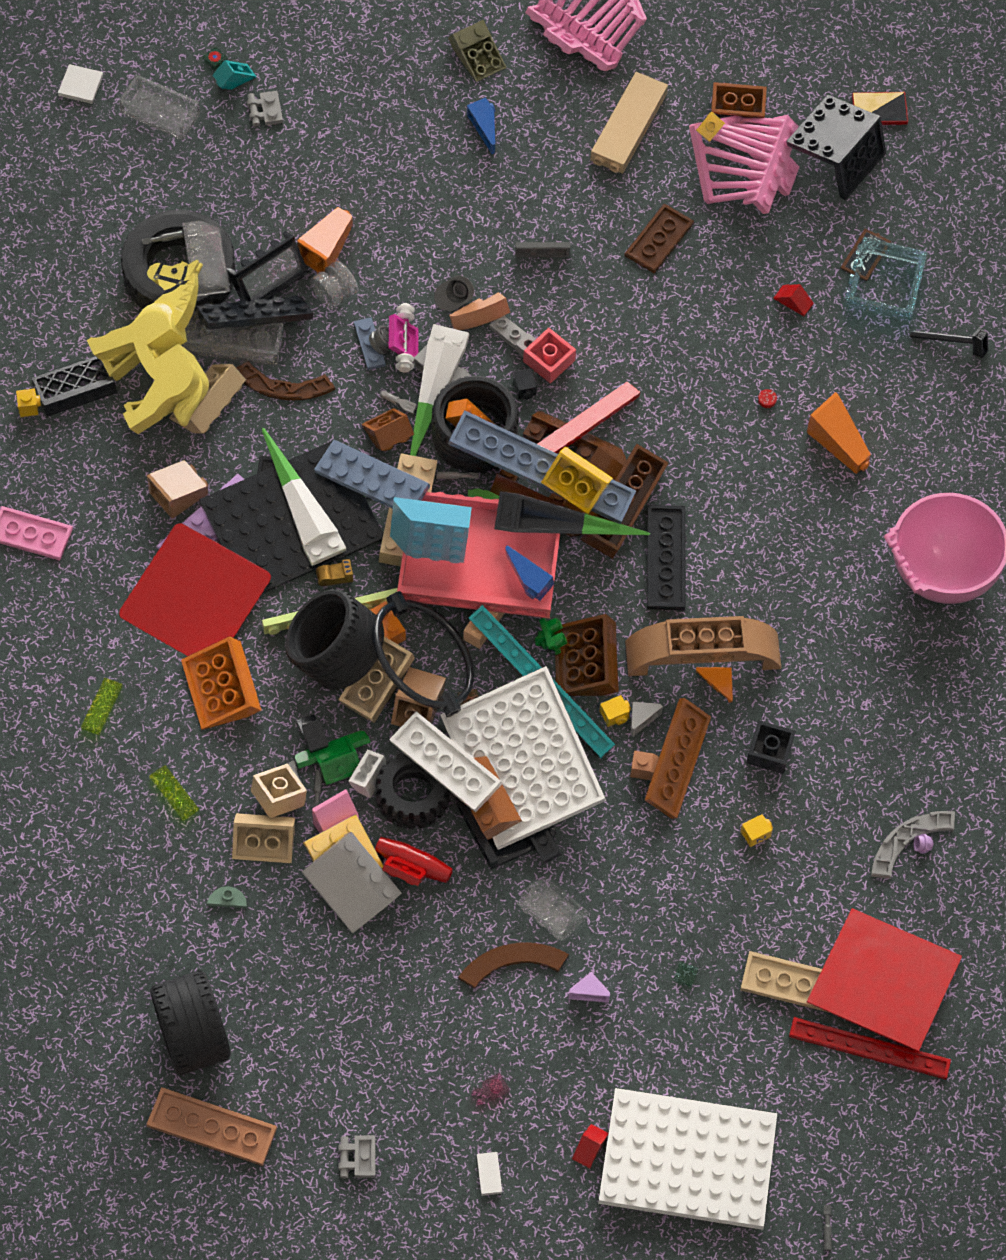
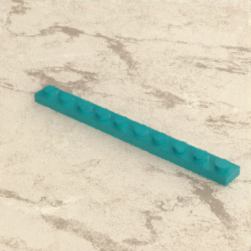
[469,605,615,758]

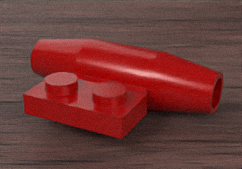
[375,837,453,886]

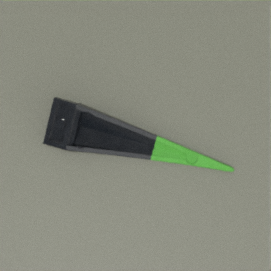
[494,491,650,535]

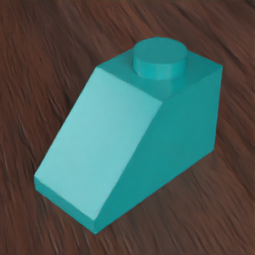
[212,60,256,90]

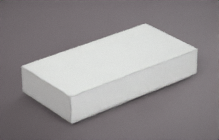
[477,1152,502,1196]

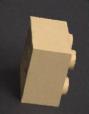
[251,764,307,818]

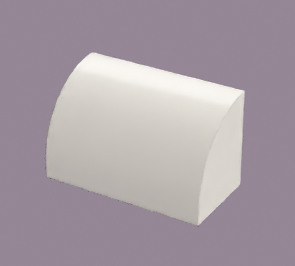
[349,749,386,798]

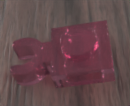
[471,1073,510,1105]

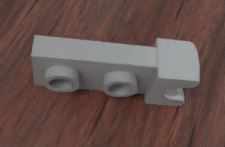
[489,316,536,357]

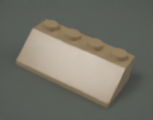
[169,364,246,433]

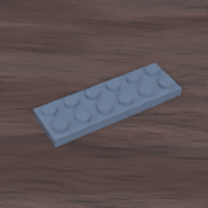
[314,440,430,509]

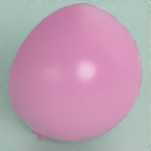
[884,493,1006,604]

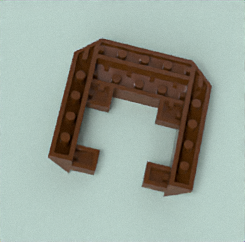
[490,410,626,537]

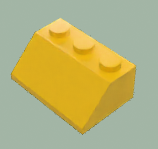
[541,447,613,514]

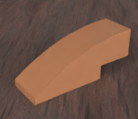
[449,292,510,330]

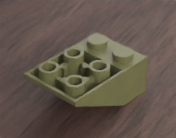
[448,20,507,82]

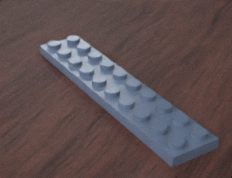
[448,410,636,524]

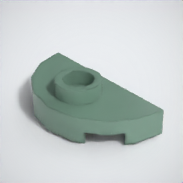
[207,886,247,909]

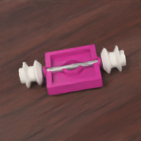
[388,303,418,373]

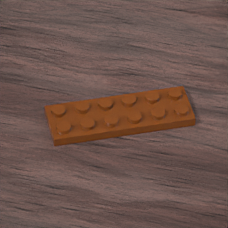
[645,698,711,819]

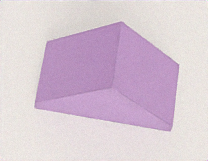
[569,972,610,1003]

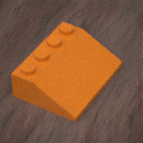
[181,636,262,730]

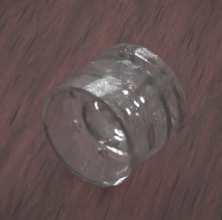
[310,261,358,310]

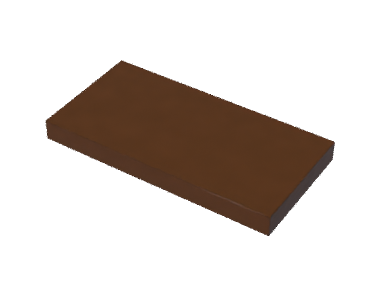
[624,204,694,274]

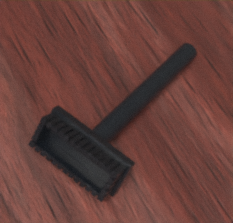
[910,327,989,358]

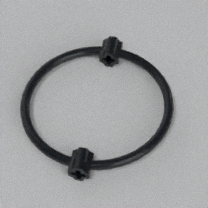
[372,591,474,717]

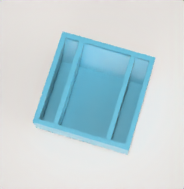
[390,497,472,563]

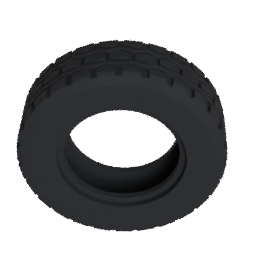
[121,209,236,319]

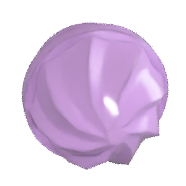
[913,834,934,854]

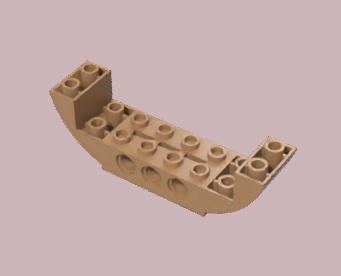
[625,616,781,676]

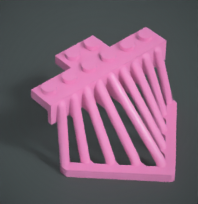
[525,0,647,71]
[689,115,799,214]

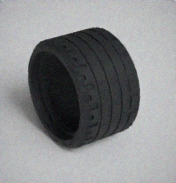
[432,375,519,473]
[285,589,384,690]
[150,970,231,1076]

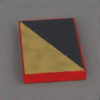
[852,92,908,125]

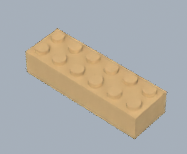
[379,454,437,566]

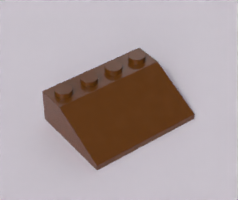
[555,614,619,696]

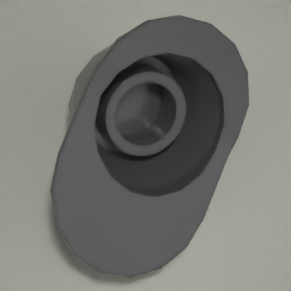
[434,275,474,311]

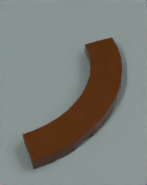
[236,361,335,400]
[458,942,569,989]

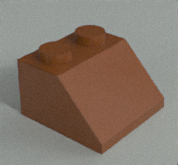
[361,408,415,451]

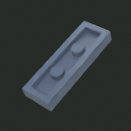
[354,317,385,370]

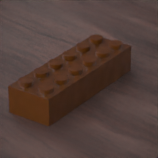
[580,444,669,559]

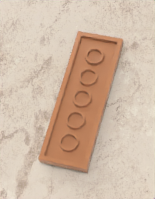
[147,1087,277,1166]

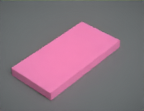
[0,506,73,561]

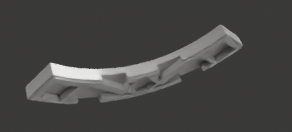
[871,811,955,879]

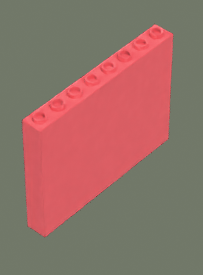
[397,492,560,618]

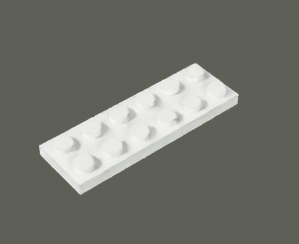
[389,712,502,813]

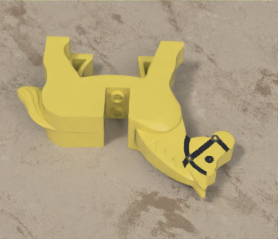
[87,260,209,434]

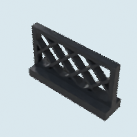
[32,356,117,417]

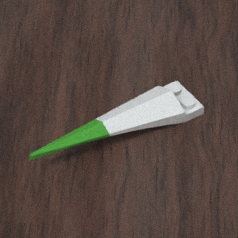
[410,324,469,456]
[262,428,346,566]

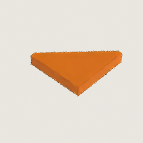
[696,667,733,702]

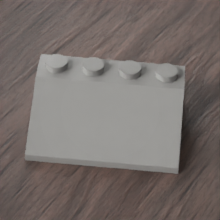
[302,832,402,933]

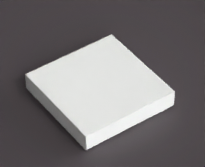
[58,64,103,104]

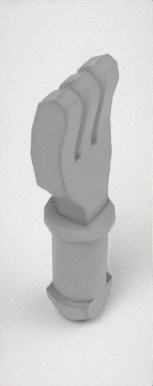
[380,391,418,414]

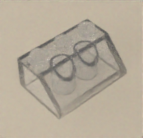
[517,877,591,941]

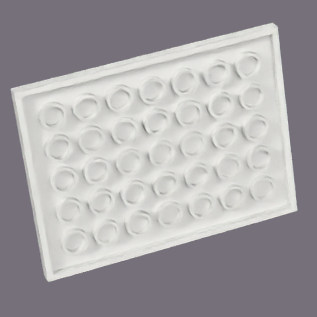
[440,666,606,850]
[598,1088,777,1230]

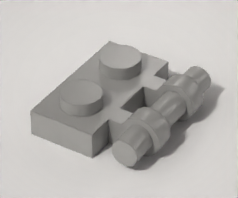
[247,91,283,127]
[338,1135,375,1179]

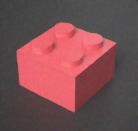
[523,328,576,384]

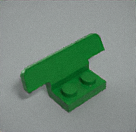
[295,731,371,785]

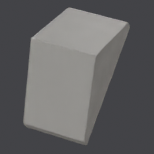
[631,702,663,737]

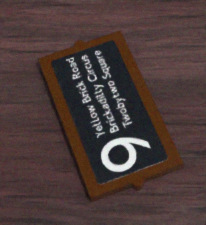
[840,229,891,281]

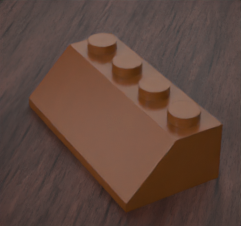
[470,756,522,840]

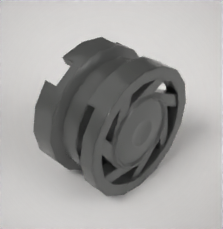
[369,325,391,355]

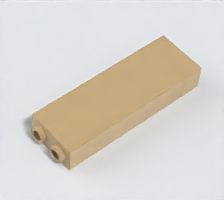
[591,72,668,174]

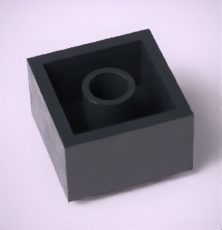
[746,720,796,774]

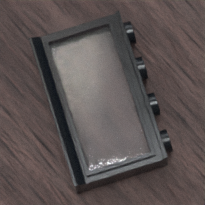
[226,231,310,301]

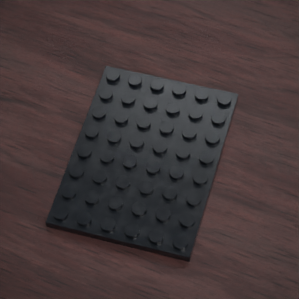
[199,441,383,594]

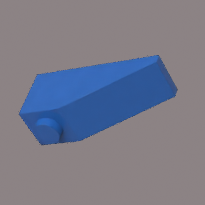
[467,97,495,154]
[505,545,554,601]

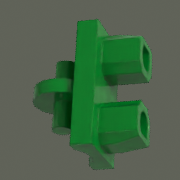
[534,617,568,655]

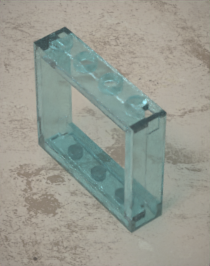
[845,237,927,322]

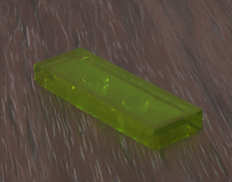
[81,678,123,735]
[149,765,199,821]

